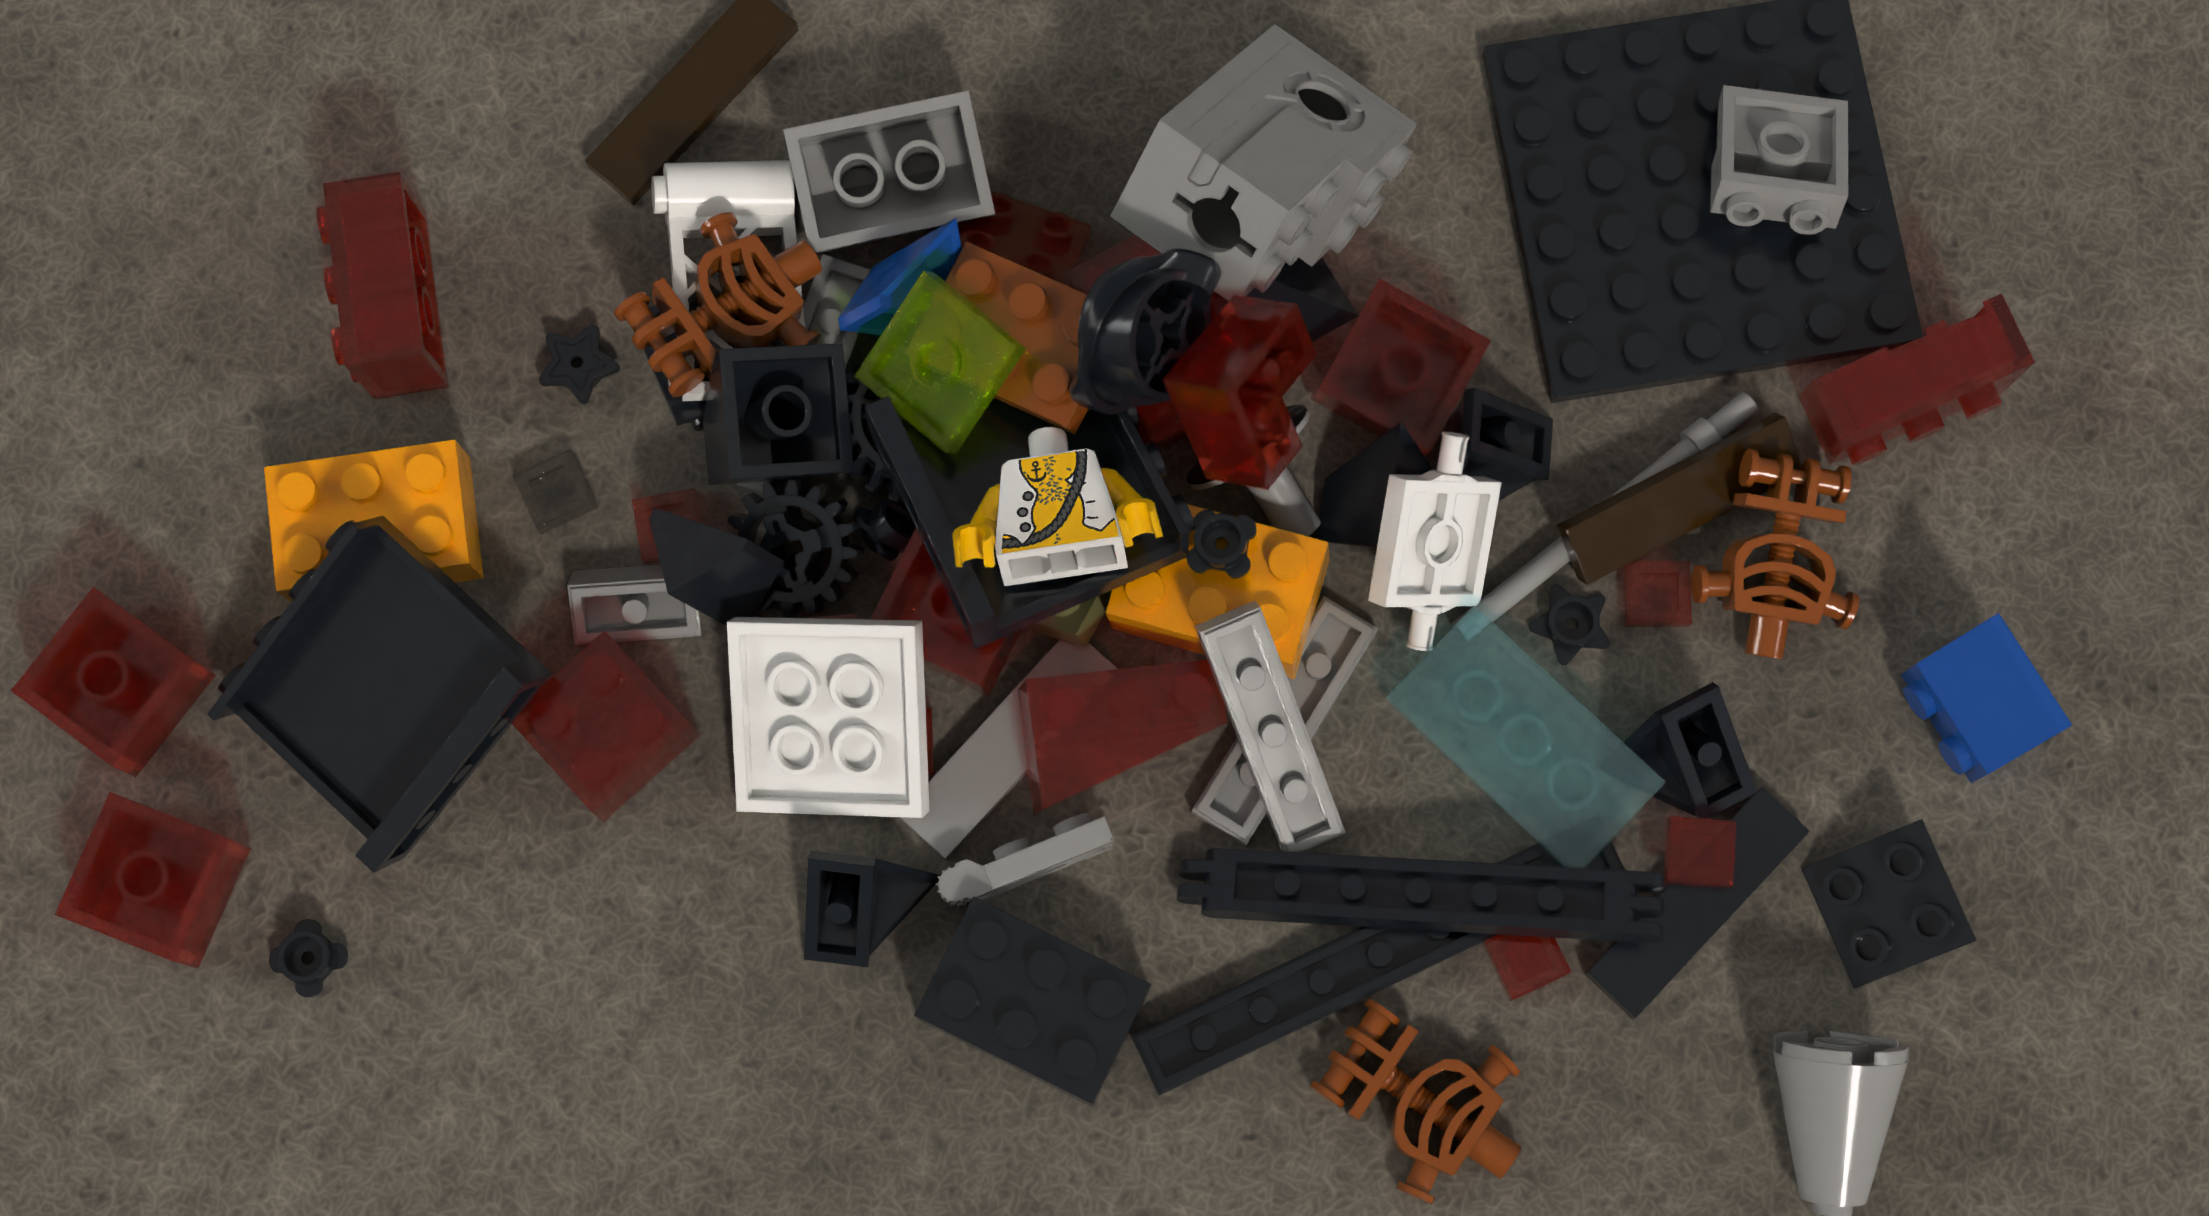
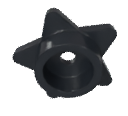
[539,325,620,404]
[1529,584,1610,665]

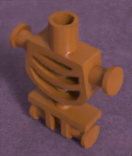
[614,212,822,398]
[1691,449,1860,660]
[1309,999,1522,1205]

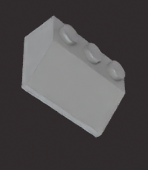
[783,90,995,253]

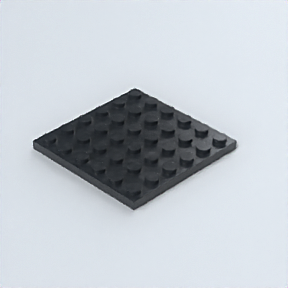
[1482,0,1924,403]

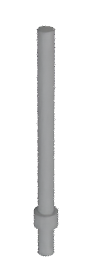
[1451,392,1758,643]

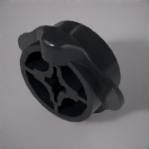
[1069,248,1222,415]

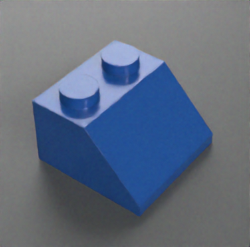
[1901,613,2072,783]

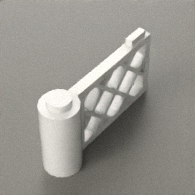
[651,160,805,401]

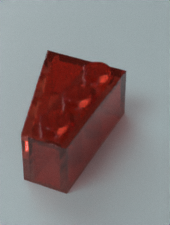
[1798,293,2035,466]
[1017,659,1227,817]

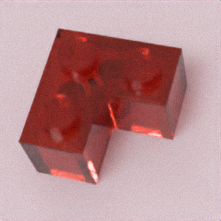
[1163,295,1317,490]

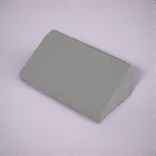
[567,565,702,645]

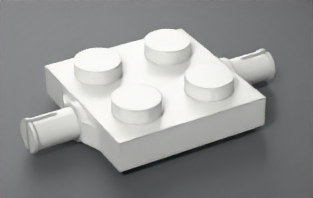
[1368,432,1502,651]

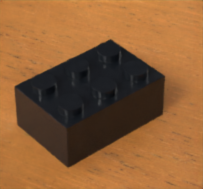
[914,896,1151,1107]

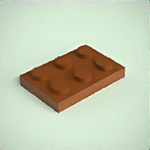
[907,241,1088,435]

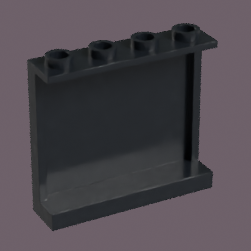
[865,384,1195,649]
[207,516,552,873]

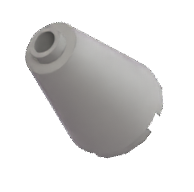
[1773,1030,1909,1216]

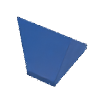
[838,218,962,338]

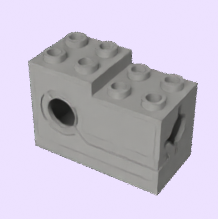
[1110,24,1417,306]

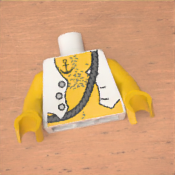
[952,427,1163,586]

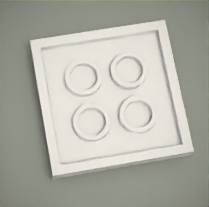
[727,617,930,818]

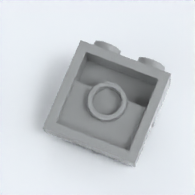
[1710,85,1848,235]

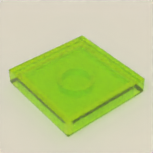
[855,271,1026,454]

